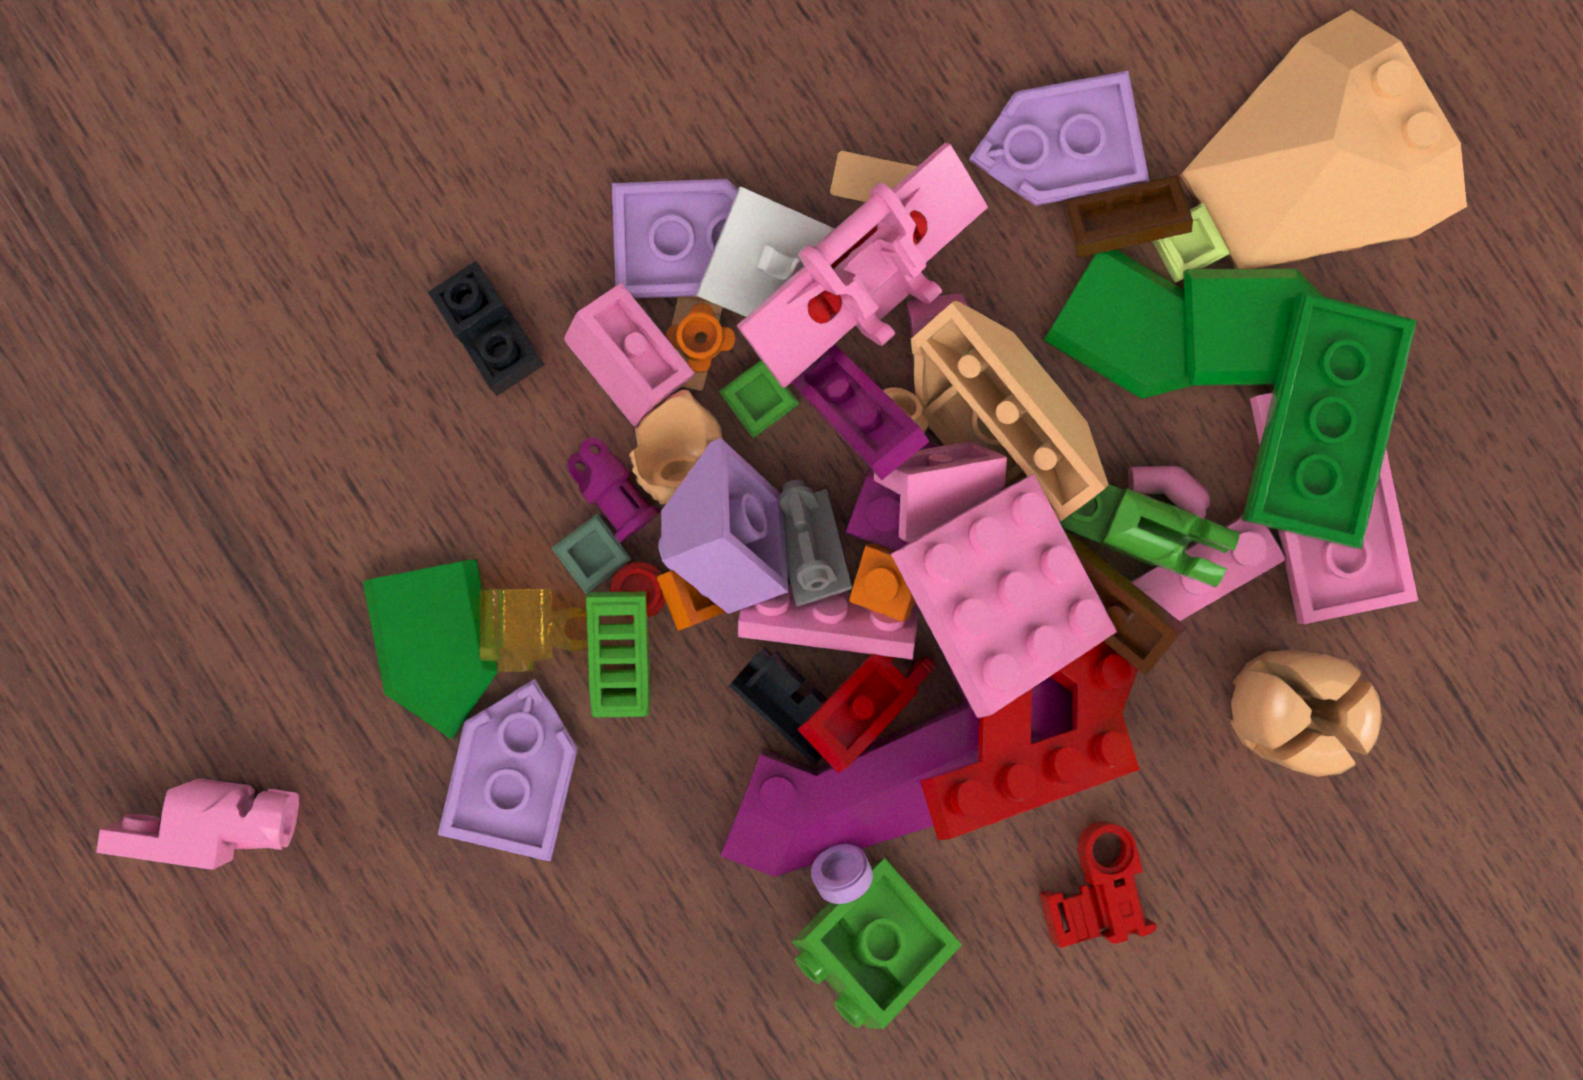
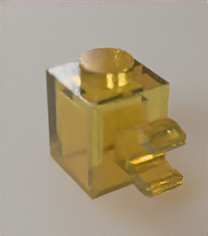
[480,589,587,672]

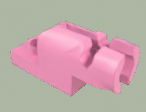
[96,778,299,870]

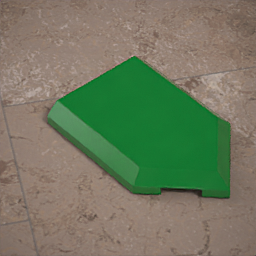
[1043,249,1191,399]
[1183,269,1324,386]
[363,559,499,739]

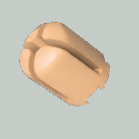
[1230,649,1382,777]

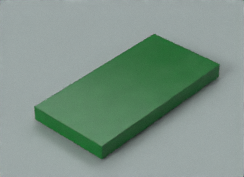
[1242,292,1417,549]

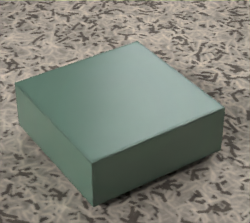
[551,514,634,594]

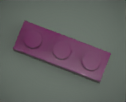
[791,344,929,480]

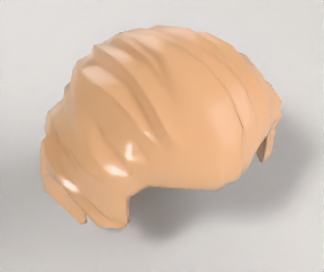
[629,390,722,504]

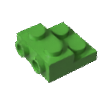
[791,858,962,1029]

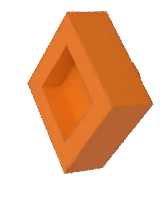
[849,543,915,622]
[657,570,725,631]

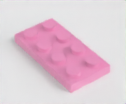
[1250,393,1418,624]

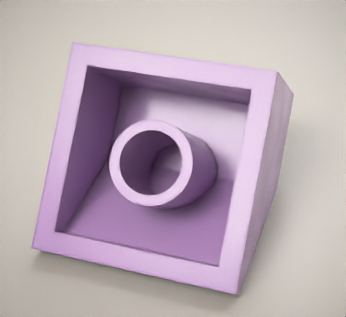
[658,438,788,614]

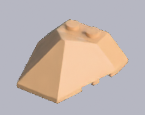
[1180,9,1467,269]

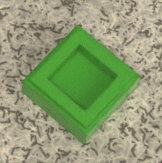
[719,360,799,439]

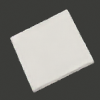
[696,187,834,317]

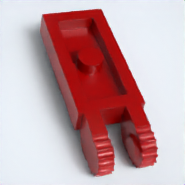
[797,653,936,774]

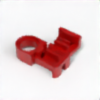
[1039,821,1157,948]

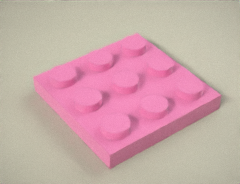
[891,474,1117,718]

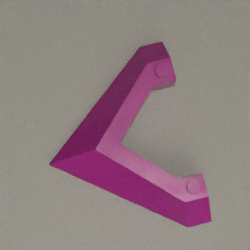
[720,443,1073,877]

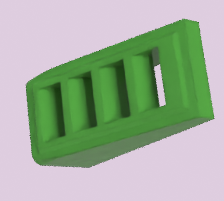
[586,591,652,718]

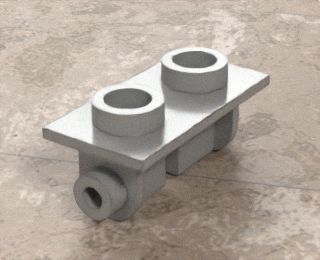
[779,480,853,606]

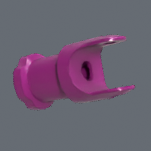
[566,437,661,543]

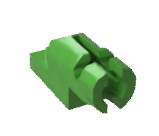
[1059,484,1240,588]

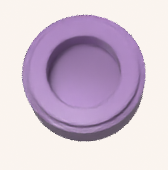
[811,844,873,904]

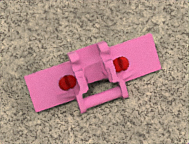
[737,143,988,388]

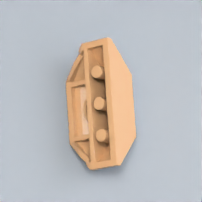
[911,300,1109,521]

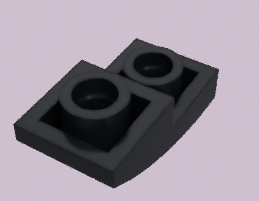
[428,261,545,396]

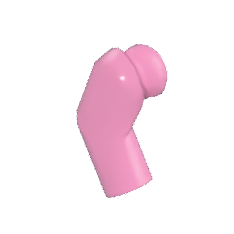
[1128,466,1210,519]

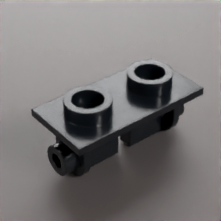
[729,647,827,765]

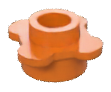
[666,303,735,373]

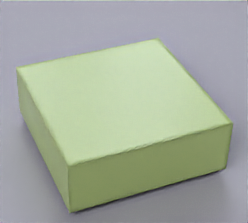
[1152,203,1230,283]

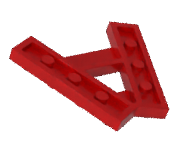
[920,641,1140,840]

